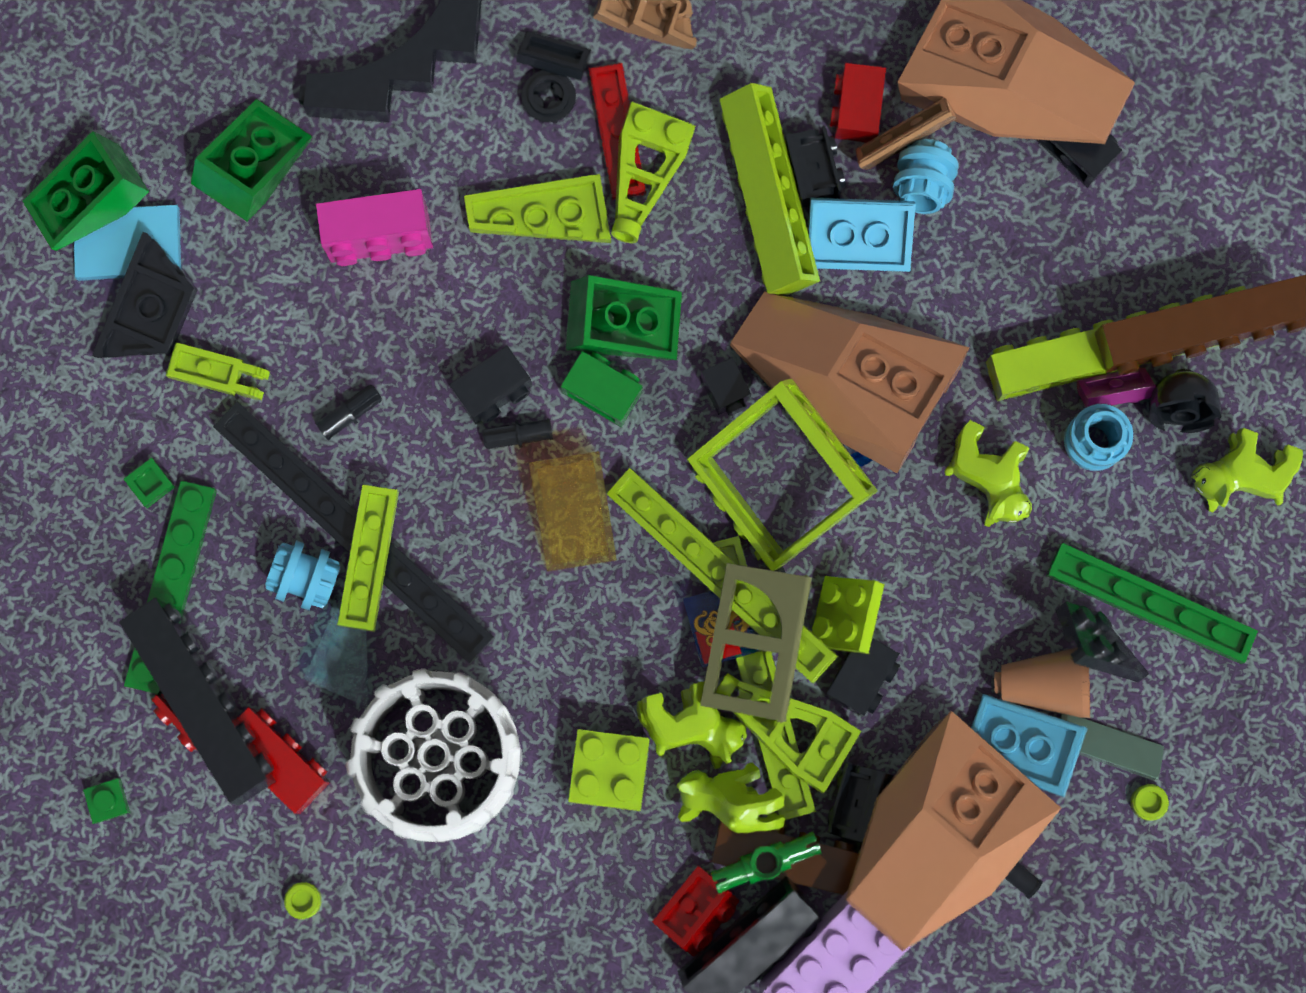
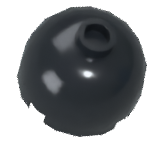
[1149,369,1221,433]

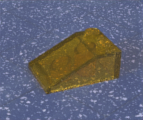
[529,451,617,572]

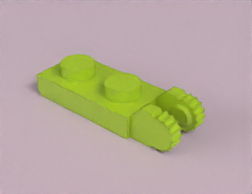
[166,343,270,400]

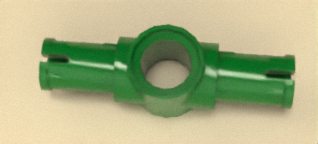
[710,831,821,894]

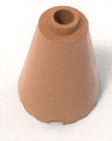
[994,647,1090,718]

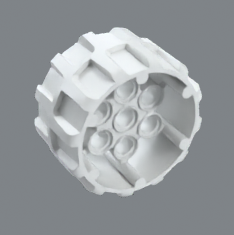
[345,669,522,842]

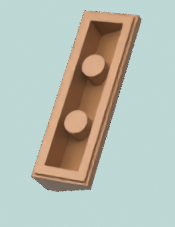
[855,98,957,170]

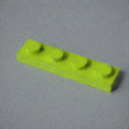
[337,485,399,632]

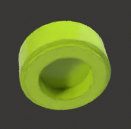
[1130,784,1169,821]
[284,882,322,919]

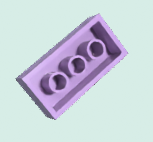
[759,891,911,993]

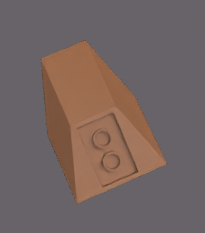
[898,0,1135,144]
[730,291,970,473]
[845,711,1061,951]

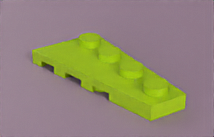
[464,174,611,243]

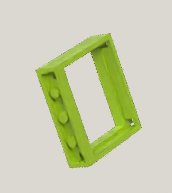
[687,379,878,571]

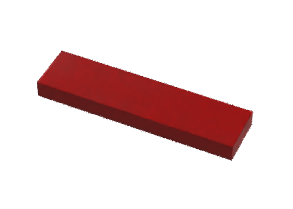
[589,63,646,200]

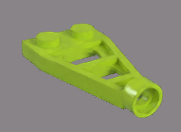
[611,102,695,243]
[716,673,861,793]

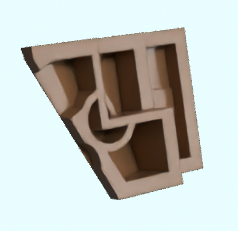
[593,0,697,49]

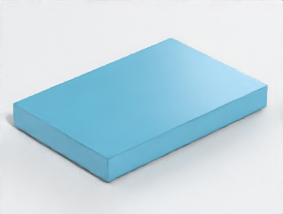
[808,198,916,272]
[74,205,181,281]
[971,694,1087,798]

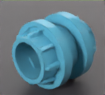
[893,139,959,214]
[1064,404,1133,471]
[265,540,340,610]

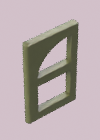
[700,563,812,723]

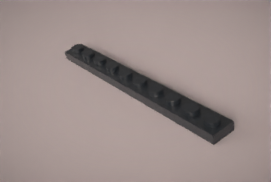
[213,402,495,664]

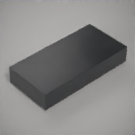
[516,31,591,81]

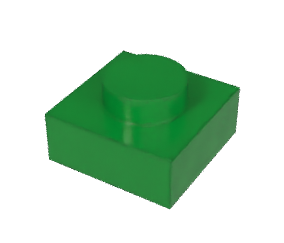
[123,458,175,508]
[83,778,130,824]

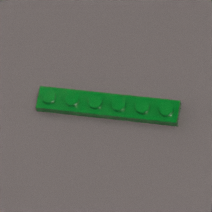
[124,481,217,695]
[1046,543,1258,664]

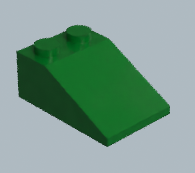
[190,99,312,222]
[22,131,149,251]
[565,275,682,360]

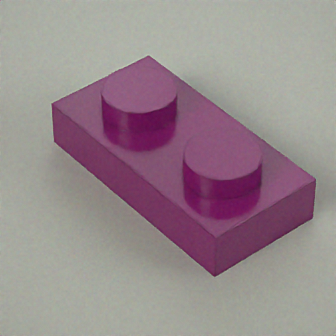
[1077,367,1156,408]

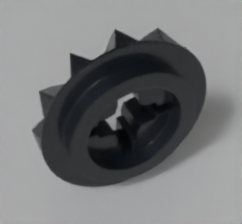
[521,70,576,124]

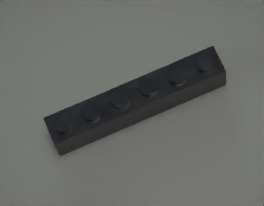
[119,597,276,806]

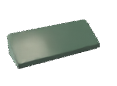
[1059,714,1164,780]

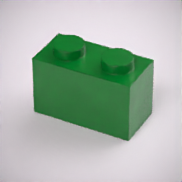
[561,351,643,428]

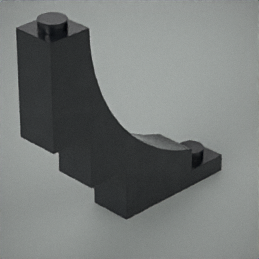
[299,0,482,123]

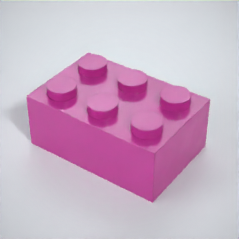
[316,189,433,266]

